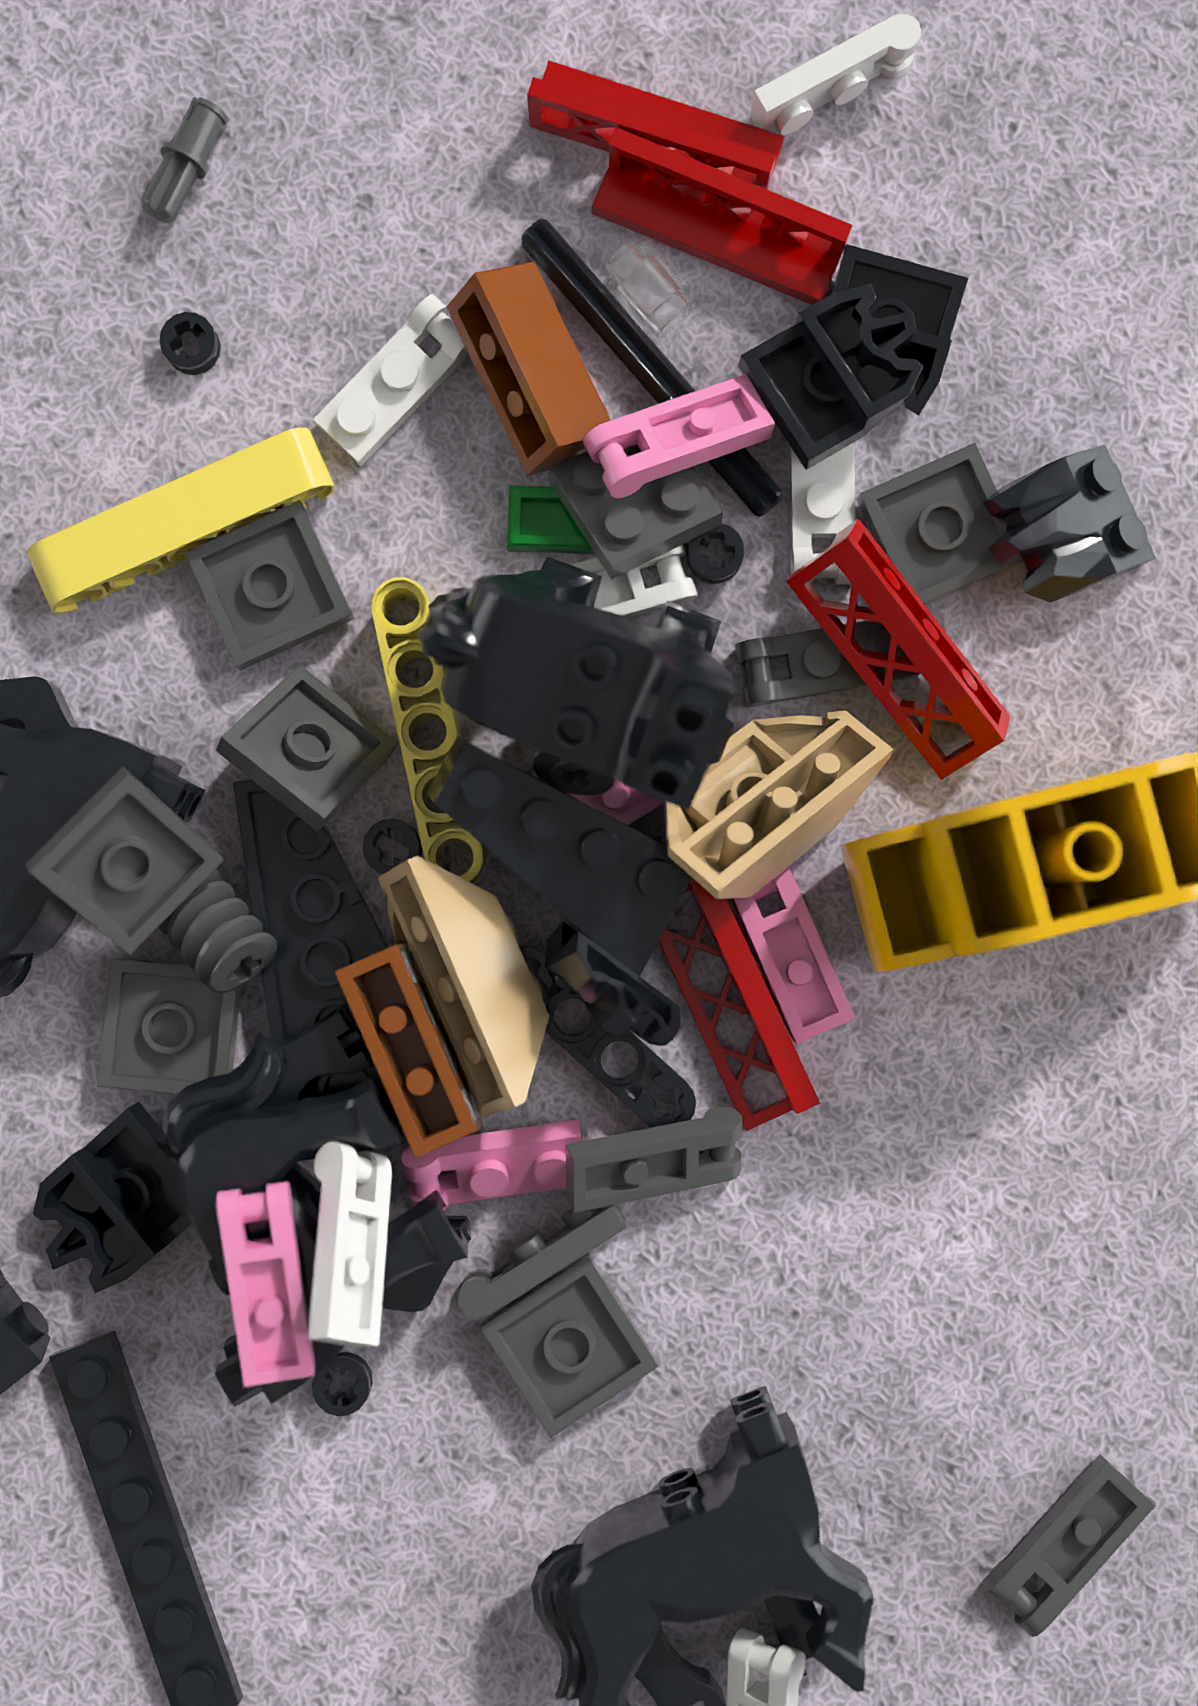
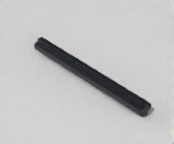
[521,218,783,517]

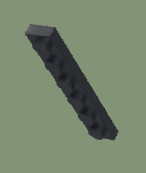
[49,1330,243,1706]

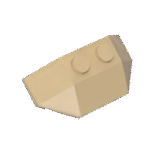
[664,710,894,899]
[378,856,549,1118]

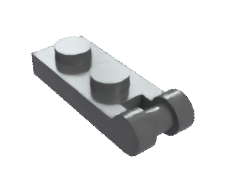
[735,620,920,707]
[565,1106,742,1213]
[458,1204,626,1319]
[981,1454,1155,1637]

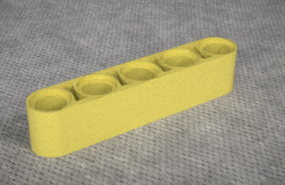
[26,428,335,614]
[371,577,487,884]

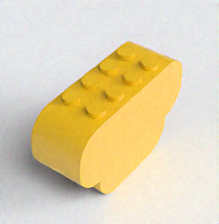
[840,752,1198,972]

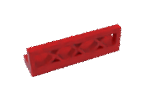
[527,60,785,190]
[592,127,853,305]
[786,518,1011,780]
[658,877,821,1131]

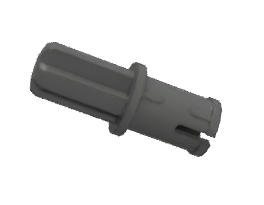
[143,97,229,224]

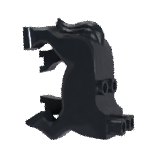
[418,556,735,810]
[0,676,206,998]
[162,1004,471,1407]
[531,1386,874,1706]

